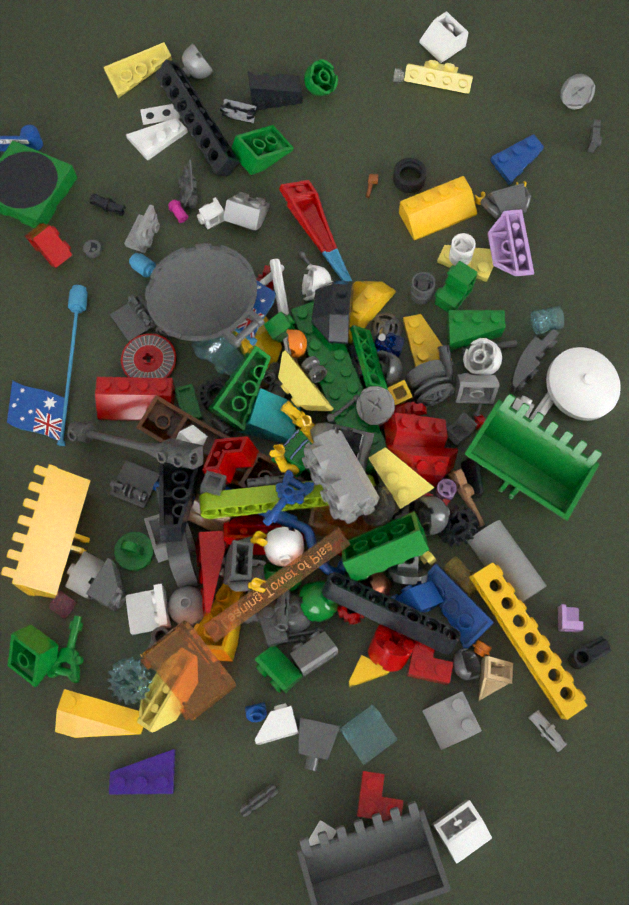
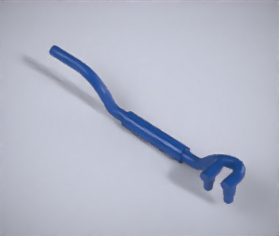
[153,481,346,575]

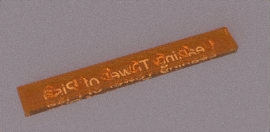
[203,528,351,643]

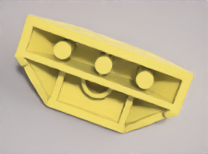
[278,350,334,411]
[137,648,198,733]

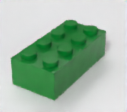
[341,511,429,581]

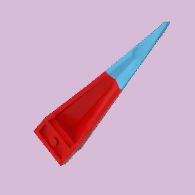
[279,180,352,281]

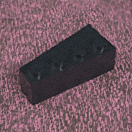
[159,463,200,542]

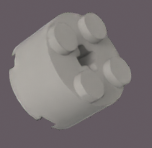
[65,551,105,600]

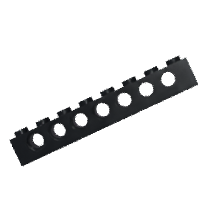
[155,60,240,177]

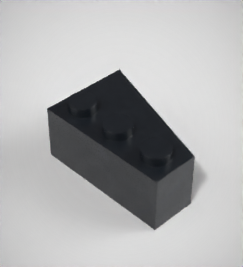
[248,71,302,110]

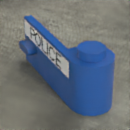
[0,125,43,151]

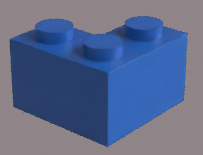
[391,580,444,613]

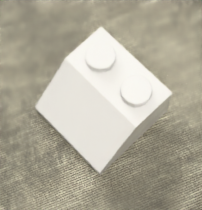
[255,703,299,745]

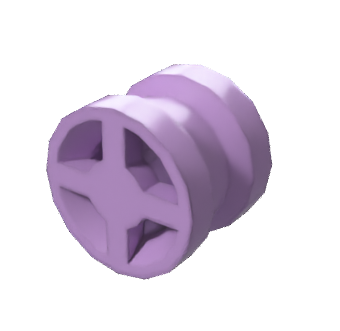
[436,479,456,500]

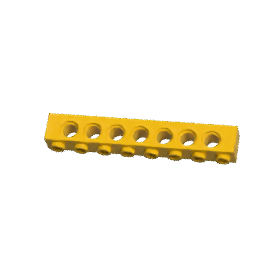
[469,562,587,720]

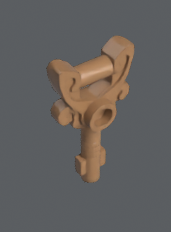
[447,469,485,528]

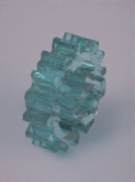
[107,658,152,705]

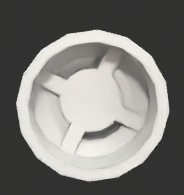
[449,233,476,266]

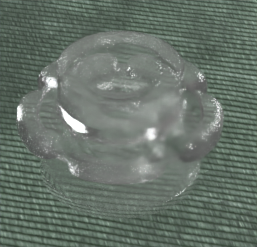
[393,67,405,85]

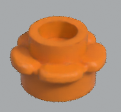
[472,639,492,657]

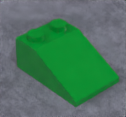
[231,125,294,175]

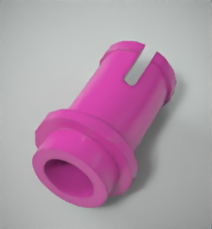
[168,199,188,223]

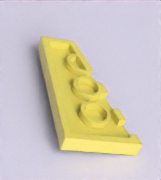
[104,43,172,98]

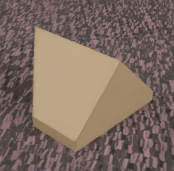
[478,656,513,701]

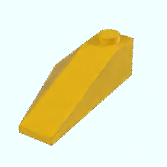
[187,583,245,661]
[55,689,143,738]

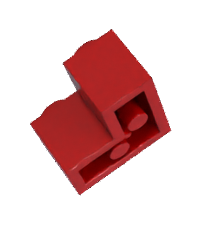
[25,223,72,268]
[202,436,259,484]
[407,641,453,685]
[357,771,403,821]

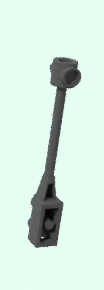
[67,421,203,469]

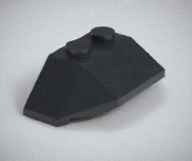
[312,281,354,344]

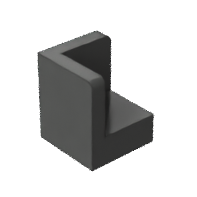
[200,470,226,496]

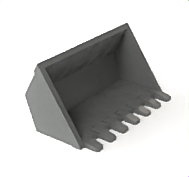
[297,801,451,905]

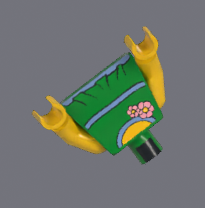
[270,415,314,477]

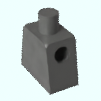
[298,718,340,771]

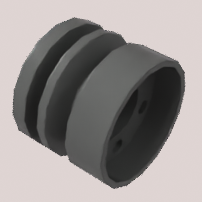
[406,360,455,407]

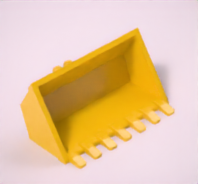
[1,464,91,598]

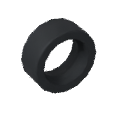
[393,158,427,193]

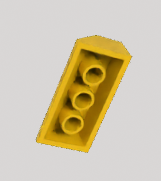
[399,176,477,241]

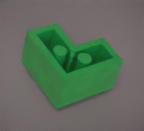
[434,261,478,313]

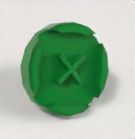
[114,532,154,571]

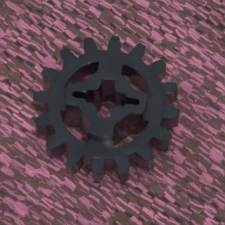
[437,505,479,547]

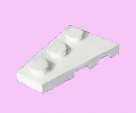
[126,118,188,160]

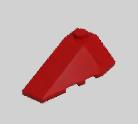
[195,531,228,616]

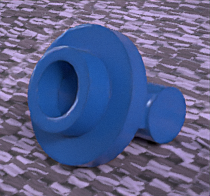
[245,702,267,722]

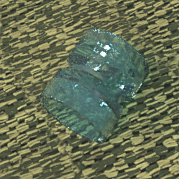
[531,306,564,334]

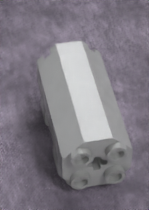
[302,429,380,523]

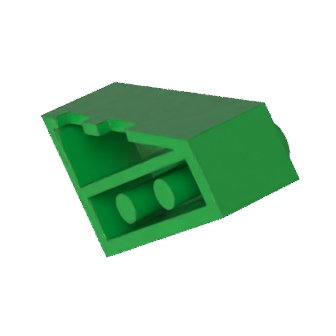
[446,310,505,352]

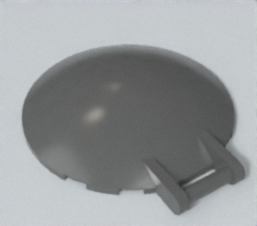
[145,243,265,348]

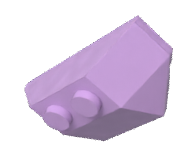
[488,209,534,276]

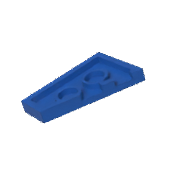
[490,134,544,186]

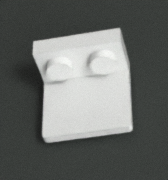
[126,584,171,635]

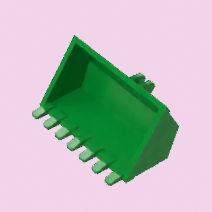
[464,394,602,520]

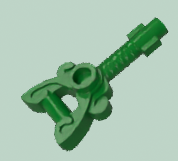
[47,615,84,683]

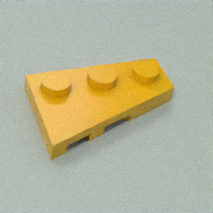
[403,314,452,367]

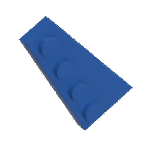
[425,564,495,651]

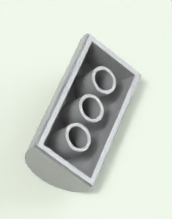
[468,520,547,602]

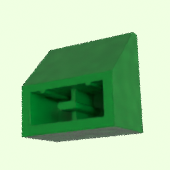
[255,646,303,694]

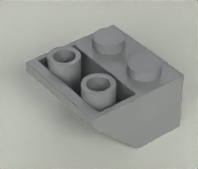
[223,192,270,231]

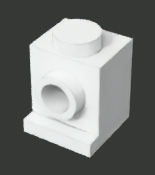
[197,197,224,229]

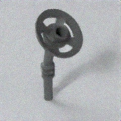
[366,312,402,346]

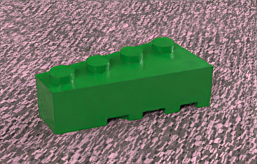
[208,346,271,431]

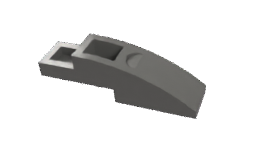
[510,329,559,394]

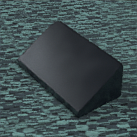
[461,458,484,499]

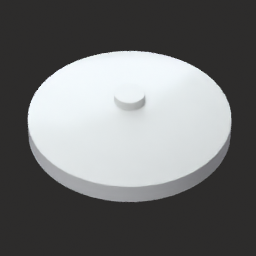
[546,347,620,421]

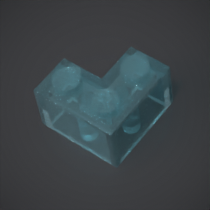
[191,336,243,375]

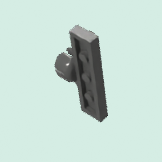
[238,565,288,648]

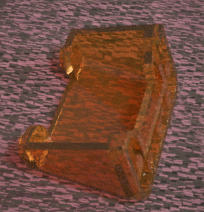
[140,620,236,721]

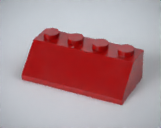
[95,377,175,421]

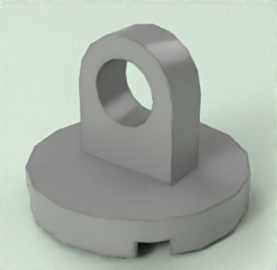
[560,74,595,110]
[357,386,395,425]

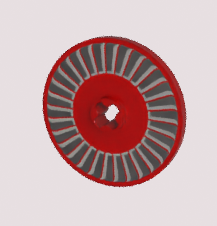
[121,334,177,378]

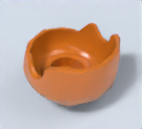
[286,329,307,358]

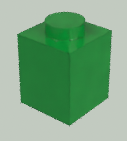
[263,311,297,343]

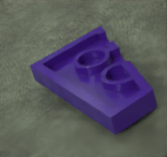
[109,749,175,795]

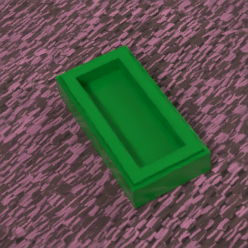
[175,384,203,420]

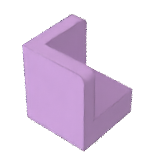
[558,604,583,633]

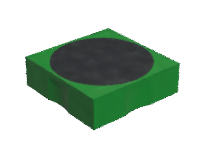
[0,141,77,228]

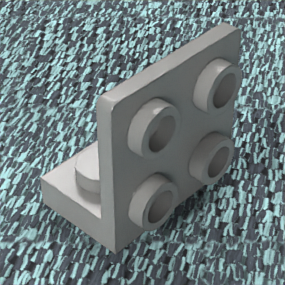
[124,205,160,253]

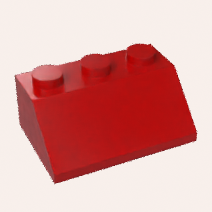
[384,413,448,448]

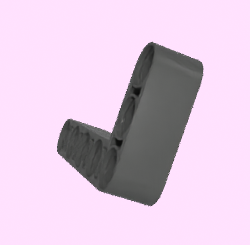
[156,487,199,588]

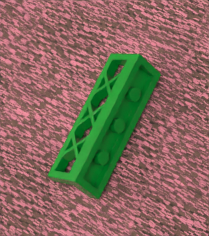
[350,325,388,390]

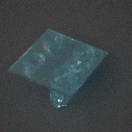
[339,705,398,765]

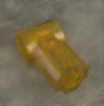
[443,556,477,596]

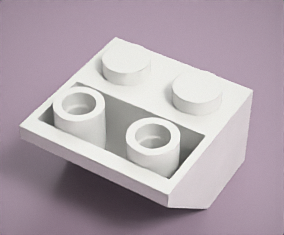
[419,11,468,63]
[431,799,492,864]

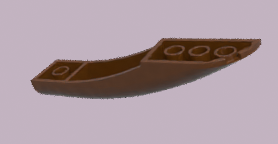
[136,395,308,511]

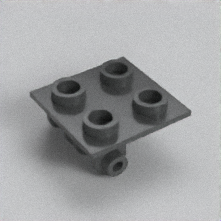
[178,160,198,210]
[110,294,156,342]
[109,460,159,508]

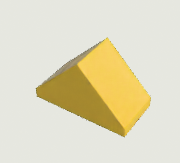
[348,655,389,687]

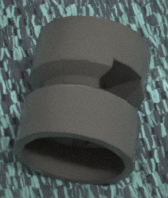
[410,272,436,305]

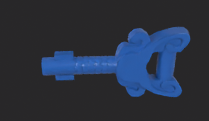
[263,470,314,526]

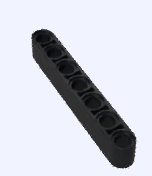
[322,572,461,654]

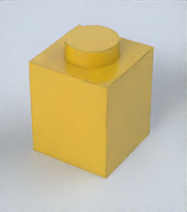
[387,380,413,405]

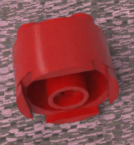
[368,624,415,672]

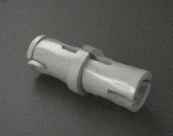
[529,709,567,752]

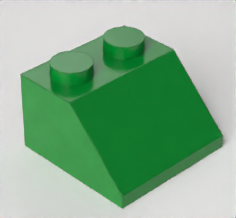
[7,624,59,687]

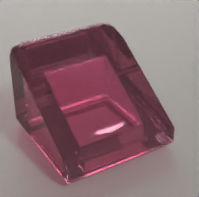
[49,590,77,619]

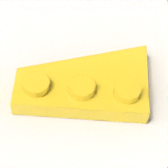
[437,245,494,282]
[369,447,435,509]

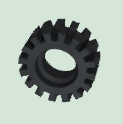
[200,377,227,413]

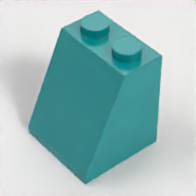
[238,388,301,444]

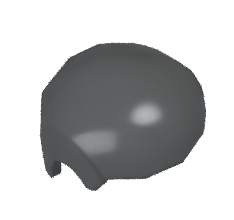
[452,648,481,680]

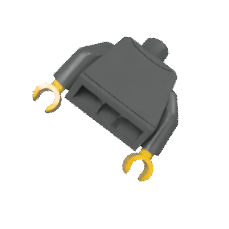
[475,181,531,220]
[223,531,268,593]

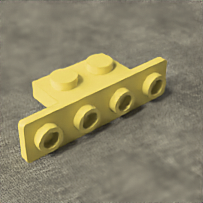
[404,60,473,94]

